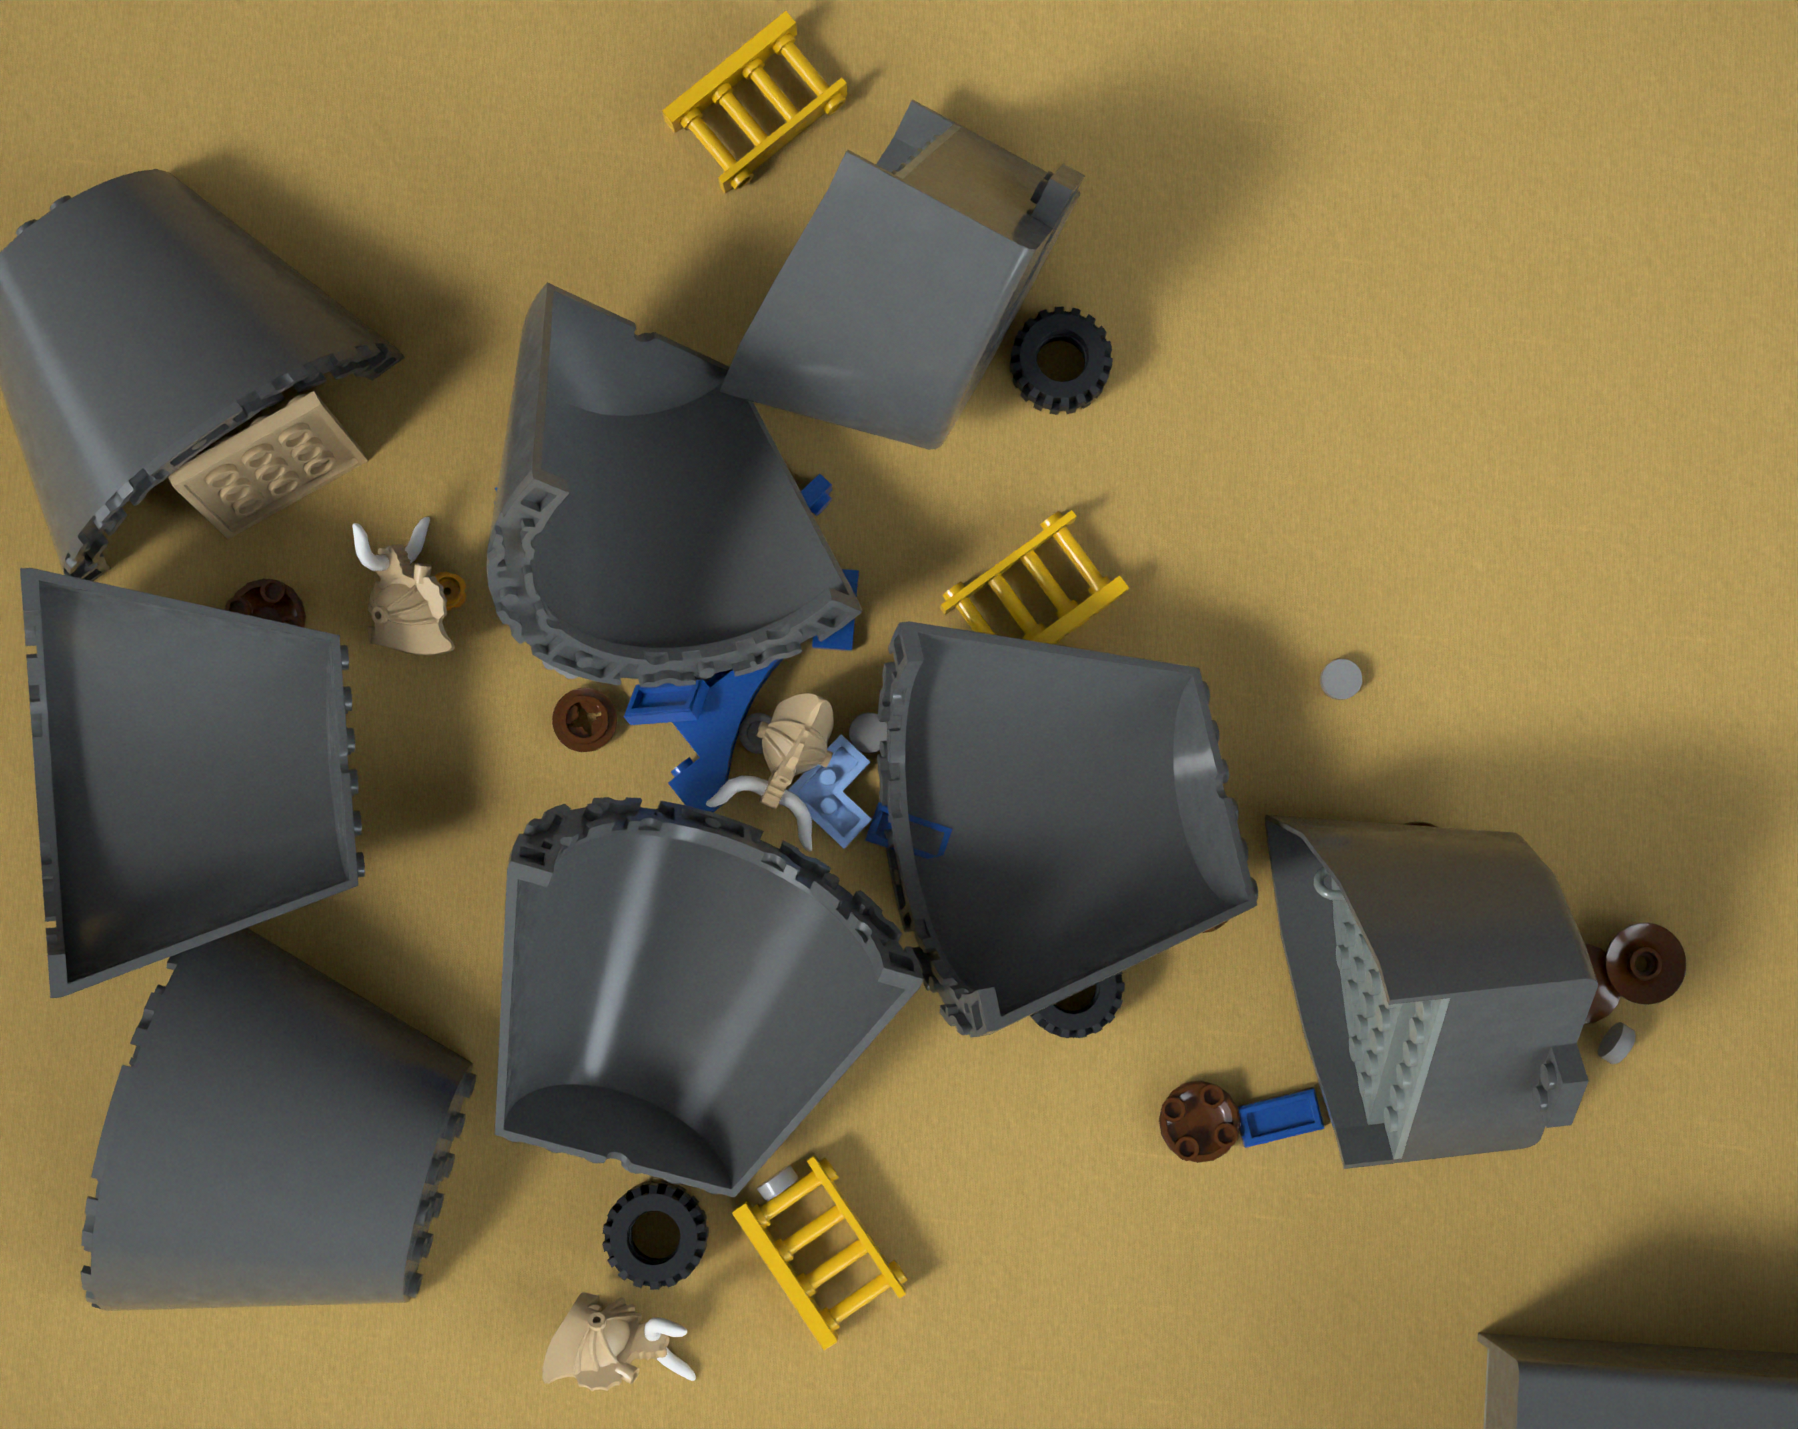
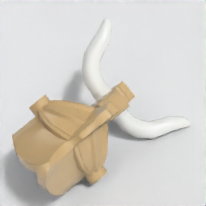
[352,517,455,656]
[706,693,834,852]
[542,1292,696,1391]

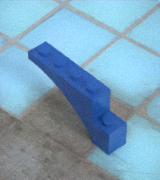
[668,658,784,813]

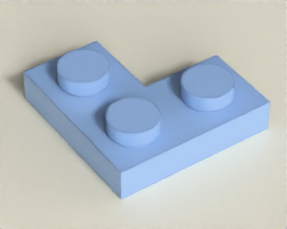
[788,734,872,849]

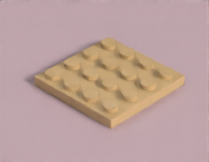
[168,391,368,539]

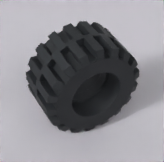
[1010,306,1113,415]
[1030,971,1125,1038]
[602,1181,709,1290]

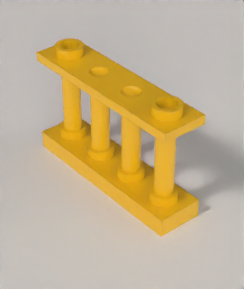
[662,11,848,193]
[940,510,1129,645]
[732,1153,908,1350]

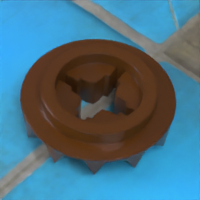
[552,688,617,752]

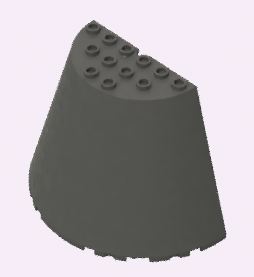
[0,169,405,581]
[486,282,862,687]
[20,568,365,998]
[877,621,1258,1038]
[495,797,924,1197]
[81,928,477,1311]

